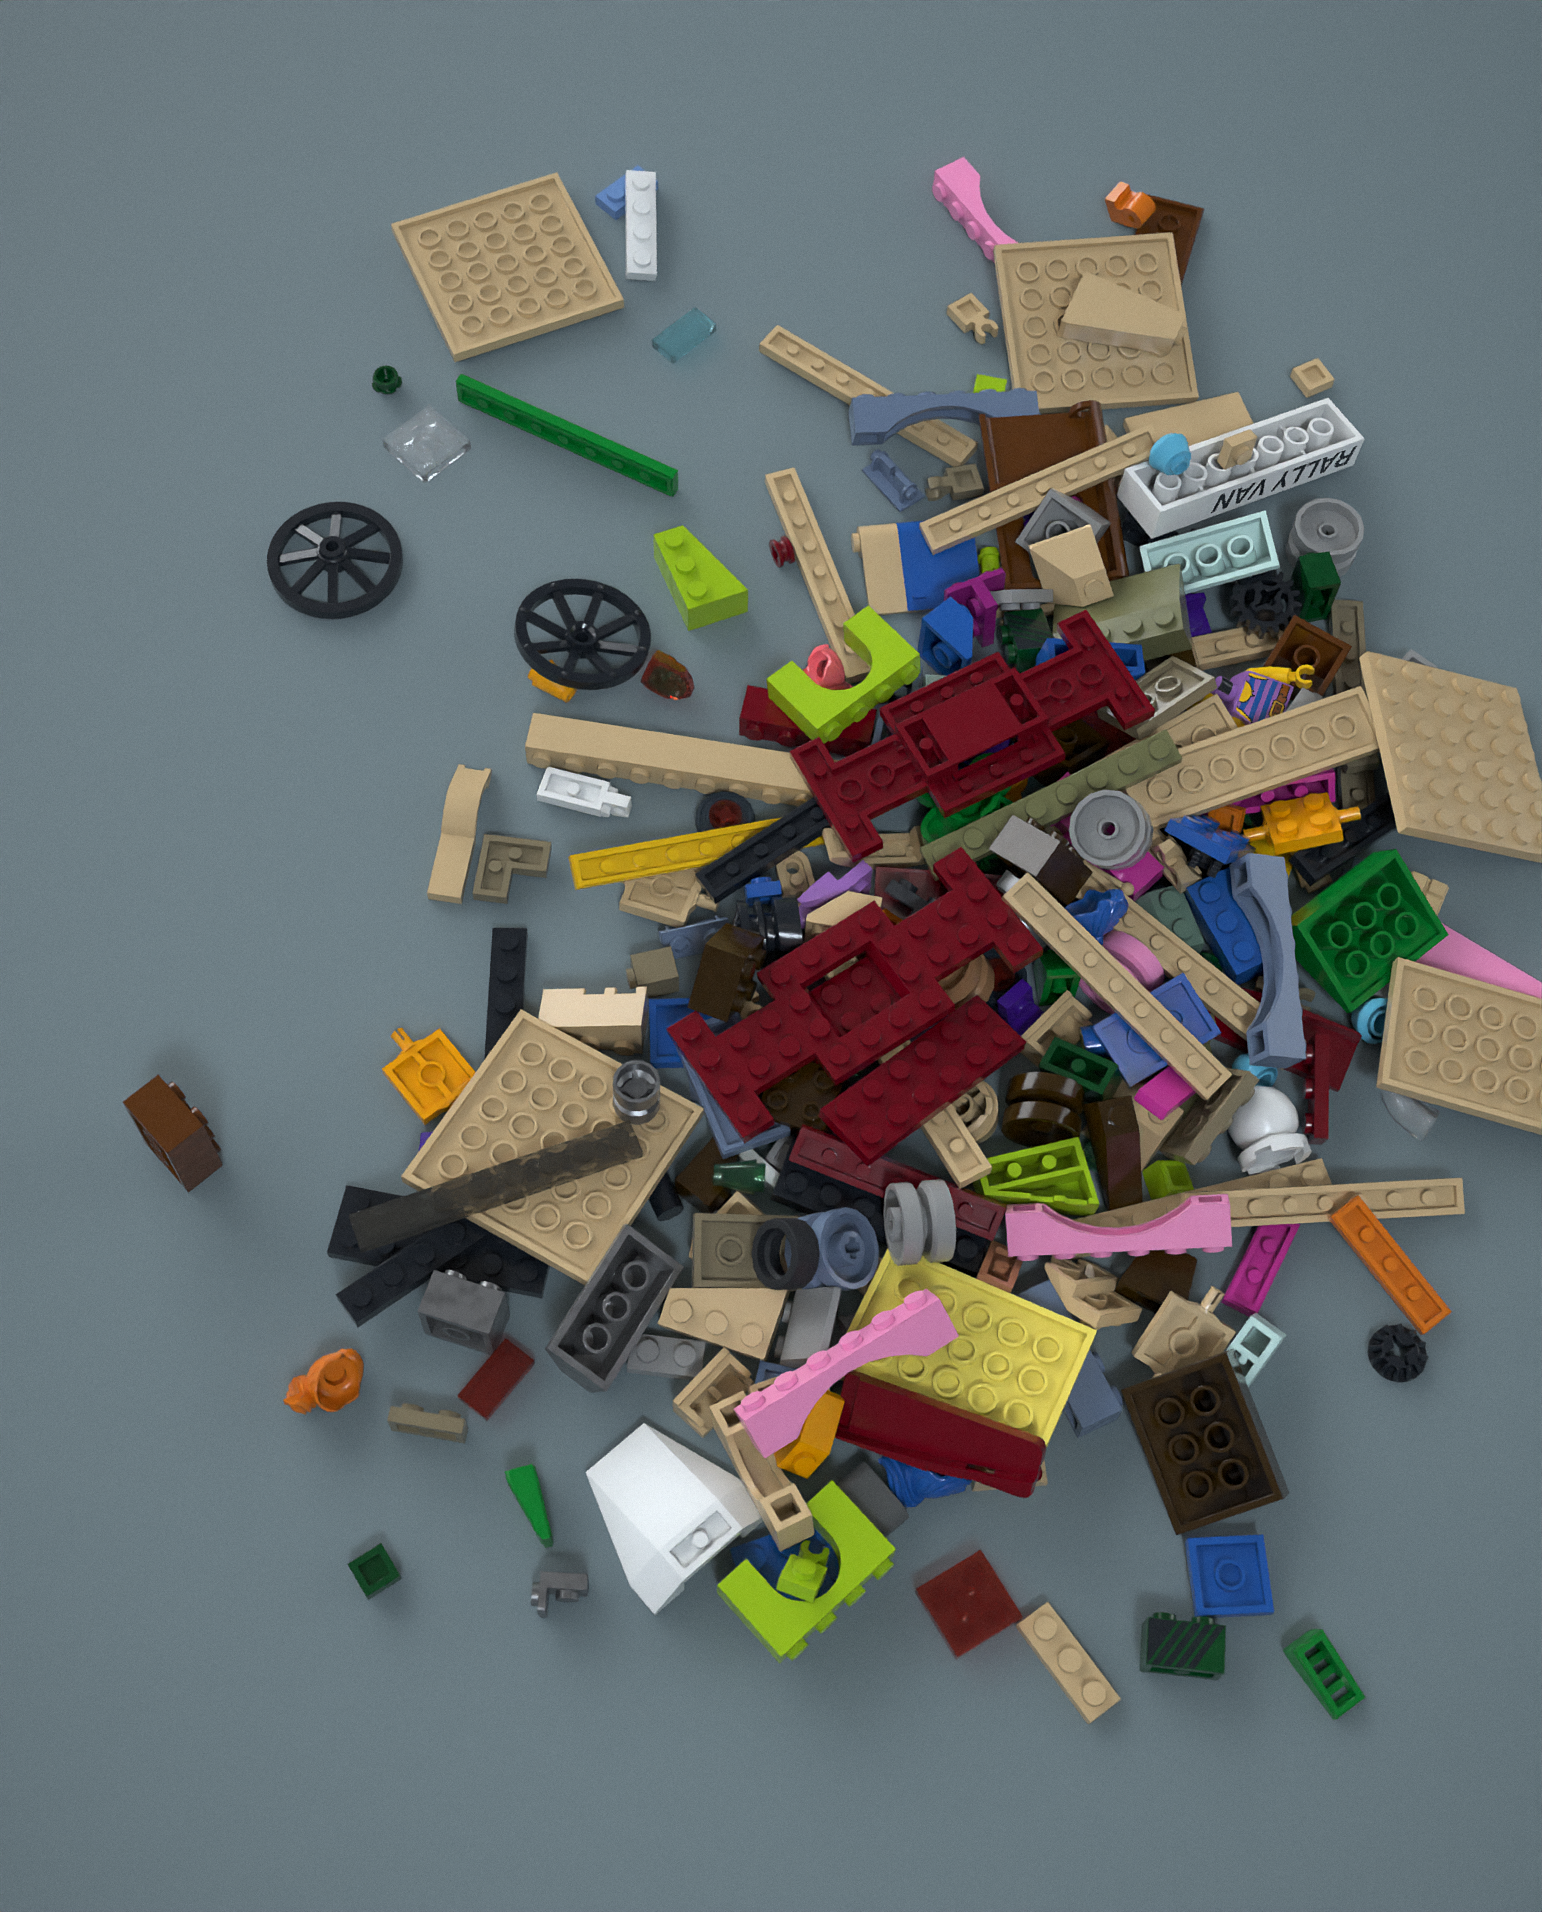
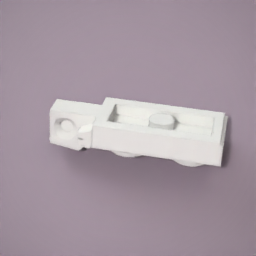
[536,767,632,818]

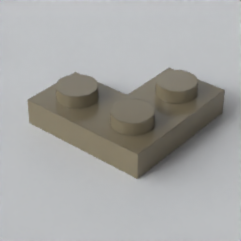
[473,834,552,904]

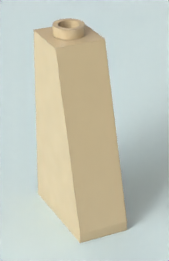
[1057,271,1187,354]

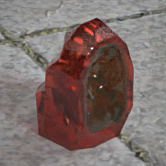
[640,650,695,700]

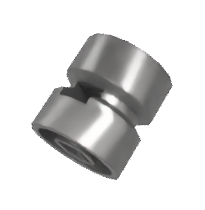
[613,1060,660,1125]

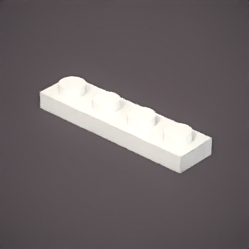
[625,170,657,281]

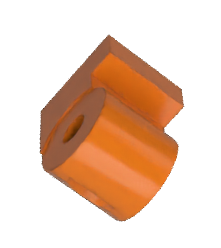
[1105,181,1156,229]

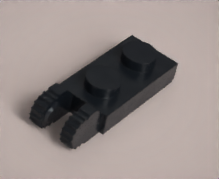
[1187,845,1223,878]

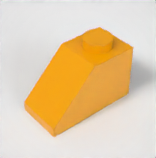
[774,1390,845,1479]

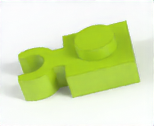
[776,1540,830,1603]

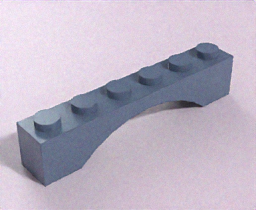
[849,388,1039,446]
[1230,853,1306,1069]

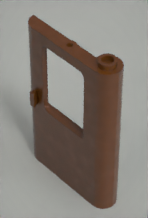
[979,400,1129,590]

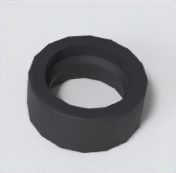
[752,1218,820,1290]

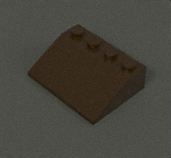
[1121,1349,1289,1535]

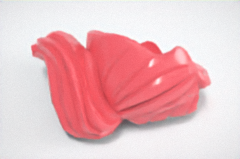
[803,644,853,690]

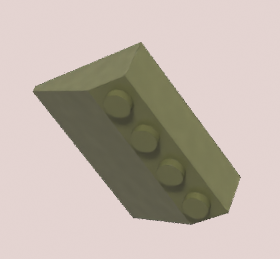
[1052,563,1193,661]

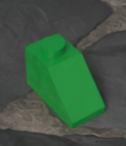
[1033,950,1081,1006]

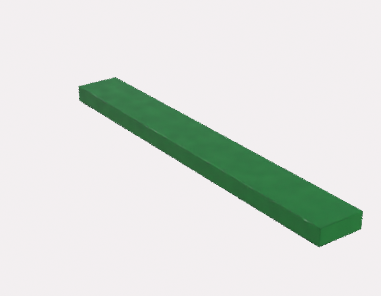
[455,374,678,497]

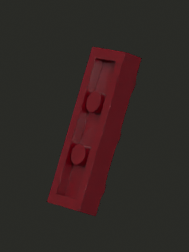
[1302,1033,1329,1145]

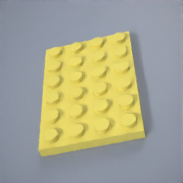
[840,1249,1097,1449]

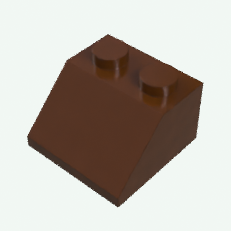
[1263,615,1352,701]

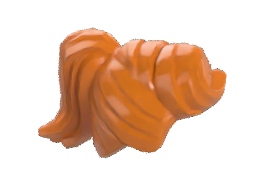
[283,1348,364,1415]

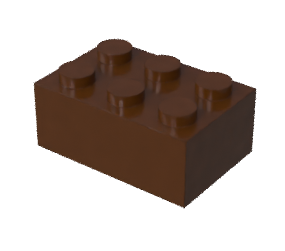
[122,1075,223,1193]

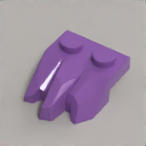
[797,860,873,929]

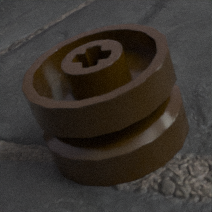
[1001,1072,1085,1148]

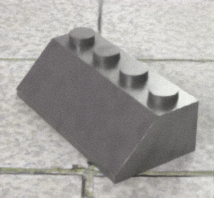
[545,1224,683,1393]

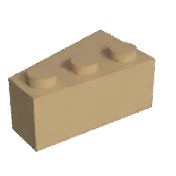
[538,986,648,1056]
[658,1288,790,1362]

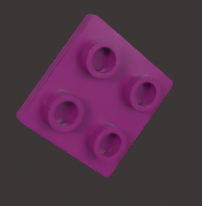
[944,568,1006,648]

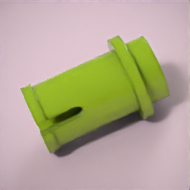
[977,547,1001,574]

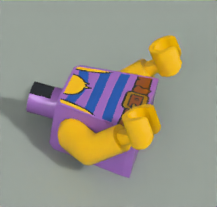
[1211,665,1315,728]

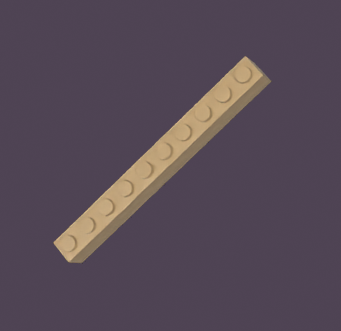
[525,713,839,807]

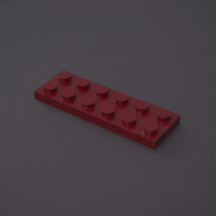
[819,995,1026,1166]

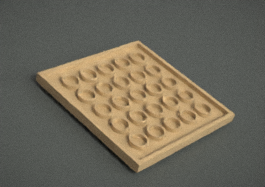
[391,172,624,362]
[993,233,1199,414]
[1359,651,1542,863]
[401,1010,704,1285]

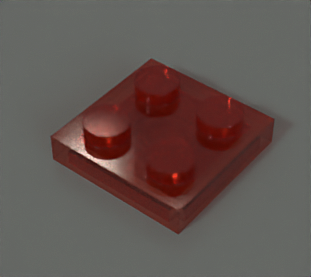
[915,1549,1023,1660]

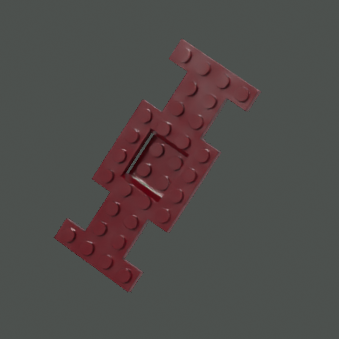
[789,609,1155,863]
[667,846,1043,1144]

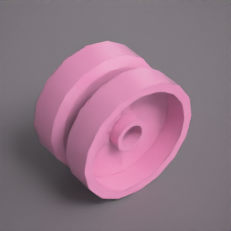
[1079,930,1165,1015]

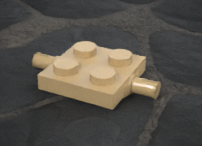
[619,868,720,928]
[1131,1286,1236,1378]

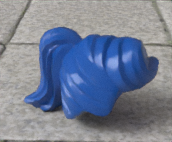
[1065,889,1129,945]
[878,1456,972,1508]

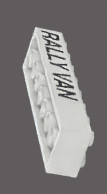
[1117,398,1364,539]

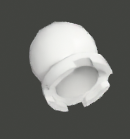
[1228,1085,1312,1176]

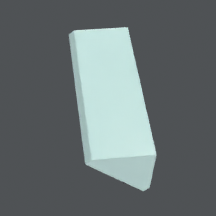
[1139,510,1280,594]

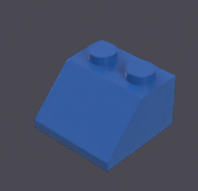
[917,597,973,676]

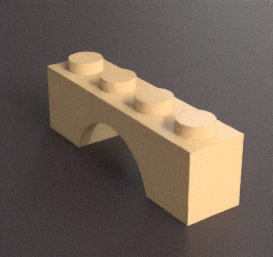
[709,1390,815,1552]

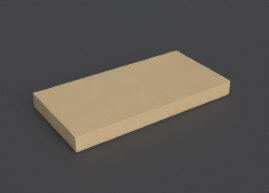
[1123,392,1254,446]

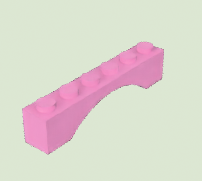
[932,157,1018,263]
[1005,1194,1232,1261]
[734,1289,959,1458]

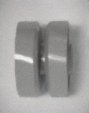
[1285,498,1364,577]
[1069,789,1154,871]
[884,1179,956,1266]

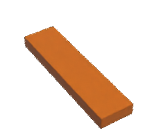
[1328,1195,1452,1335]

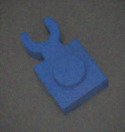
[744,877,782,908]

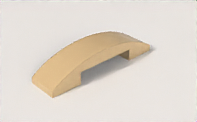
[822,826,926,870]

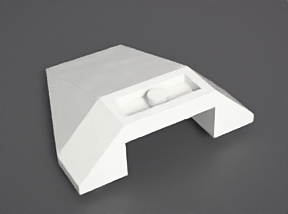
[586,1423,763,1615]

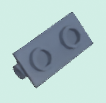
[862,449,925,512]
[658,915,729,959]

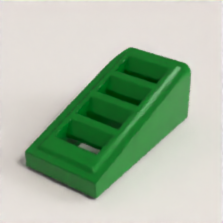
[504,1464,554,1548]
[1283,1629,1366,1720]

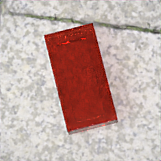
[457,1338,535,1421]

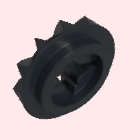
[1368,1323,1429,1382]

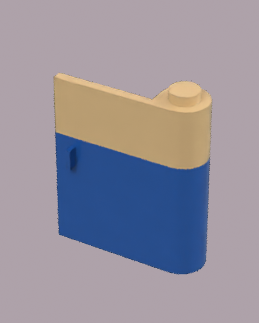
[851,520,980,616]

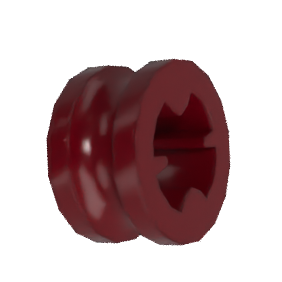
[769,536,795,568]

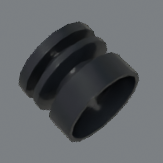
[733,895,803,970]

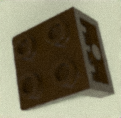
[760,1062,848,1132]

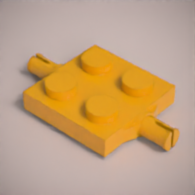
[1243,792,1361,855]
[382,1028,476,1125]

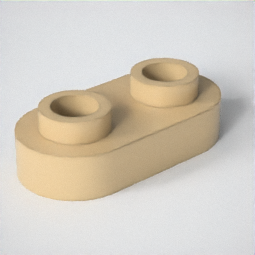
[776,851,815,907]

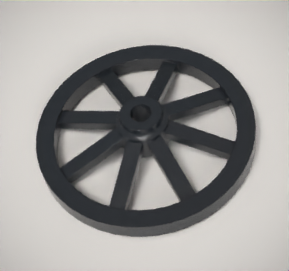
[267,502,403,619]
[514,579,651,690]

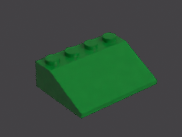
[1291,849,1448,1013]

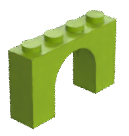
[766,605,921,744]
[717,1480,896,1664]

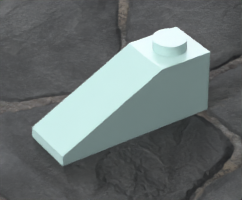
[1226,1313,1287,1387]

